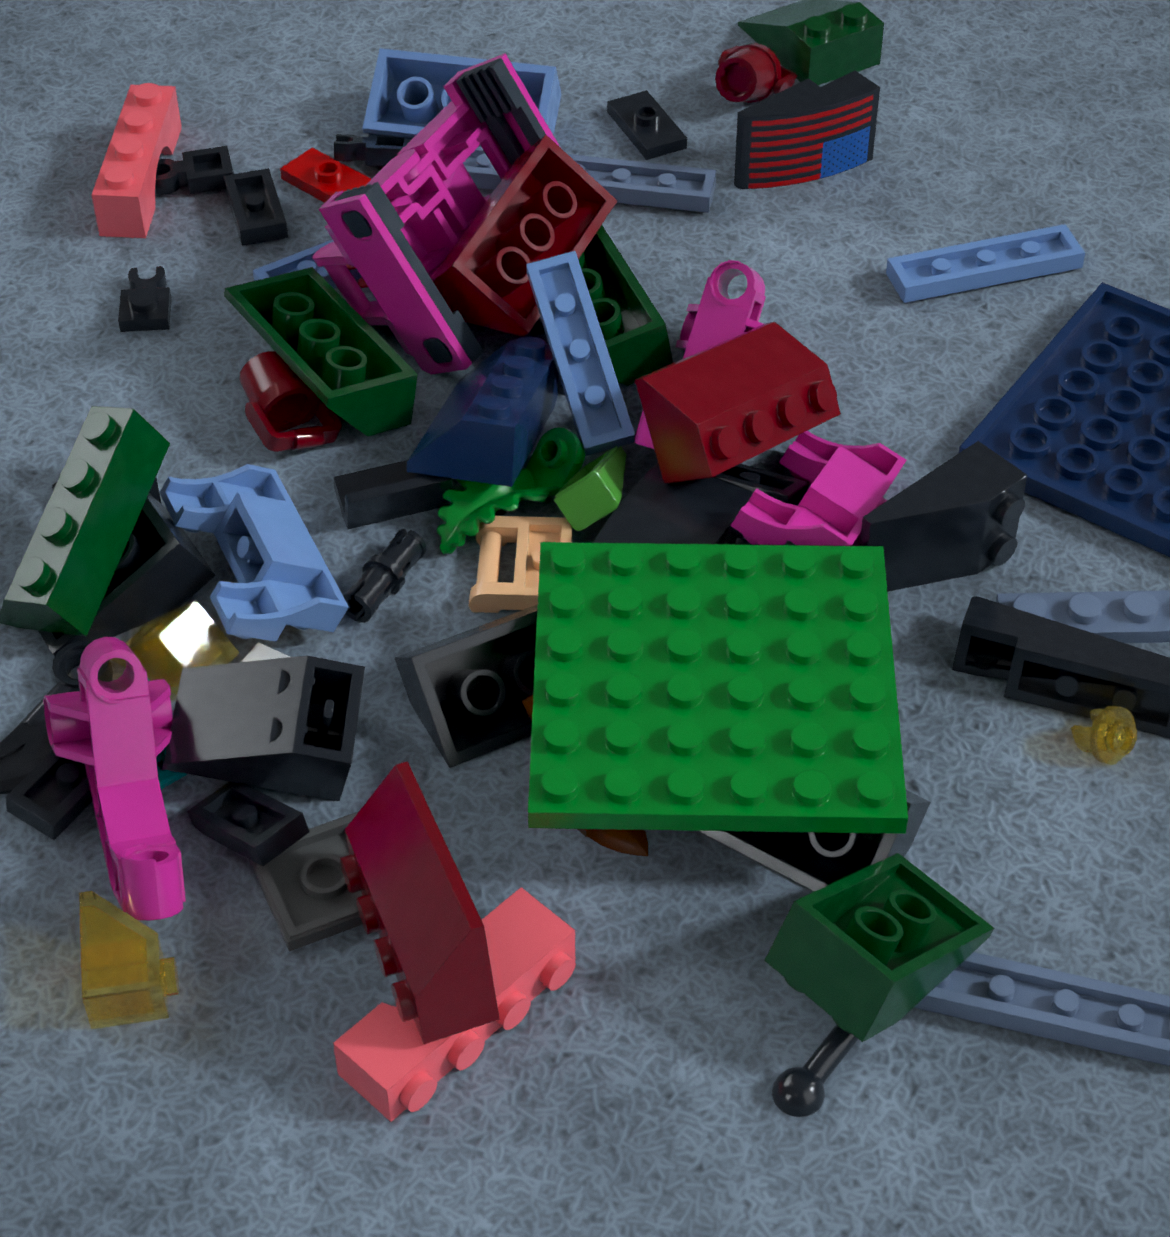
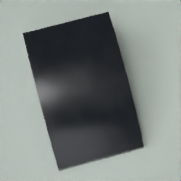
[593,463,753,545]

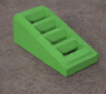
[554,445,627,531]

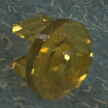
[1070,706,1137,765]

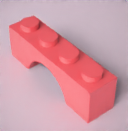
[92,83,182,238]
[333,887,576,1122]

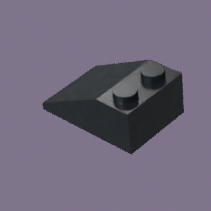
[859,441,1027,592]
[38,493,216,656]

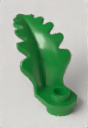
[436,427,585,554]

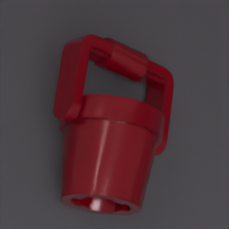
[715,43,797,103]
[239,351,342,452]

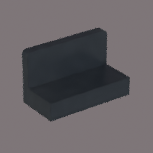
[334,460,452,530]

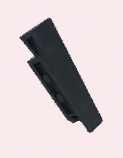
[952,596,1170,738]

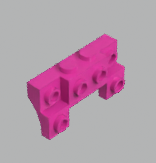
[731,431,907,546]

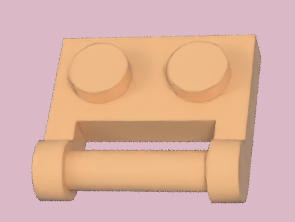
[469,516,573,613]

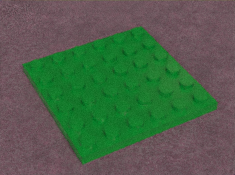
[528,542,908,834]

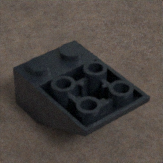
[163,655,365,801]

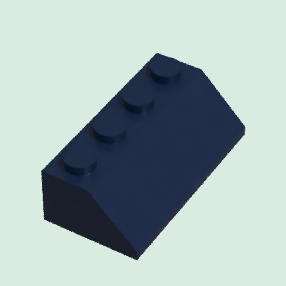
[407,337,559,487]

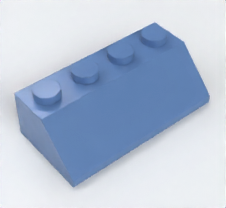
[362,48,561,138]

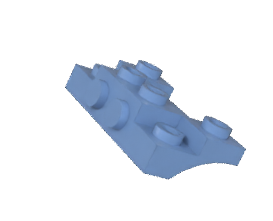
[159,464,349,642]

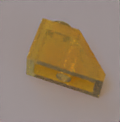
[110,601,239,695]
[79,891,179,1029]

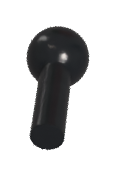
[772,1025,858,1117]

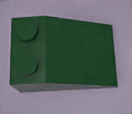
[738,0,884,85]
[764,853,994,1042]

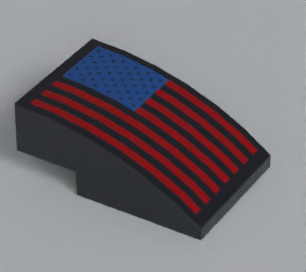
[734,70,880,189]

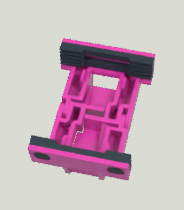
[312,53,560,375]

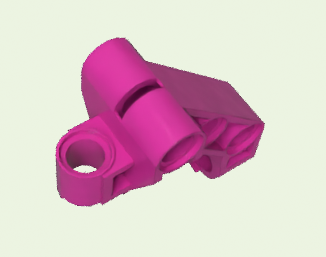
[634,260,766,449]
[44,637,186,921]

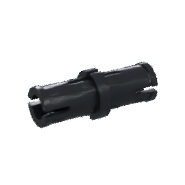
[343,529,426,623]

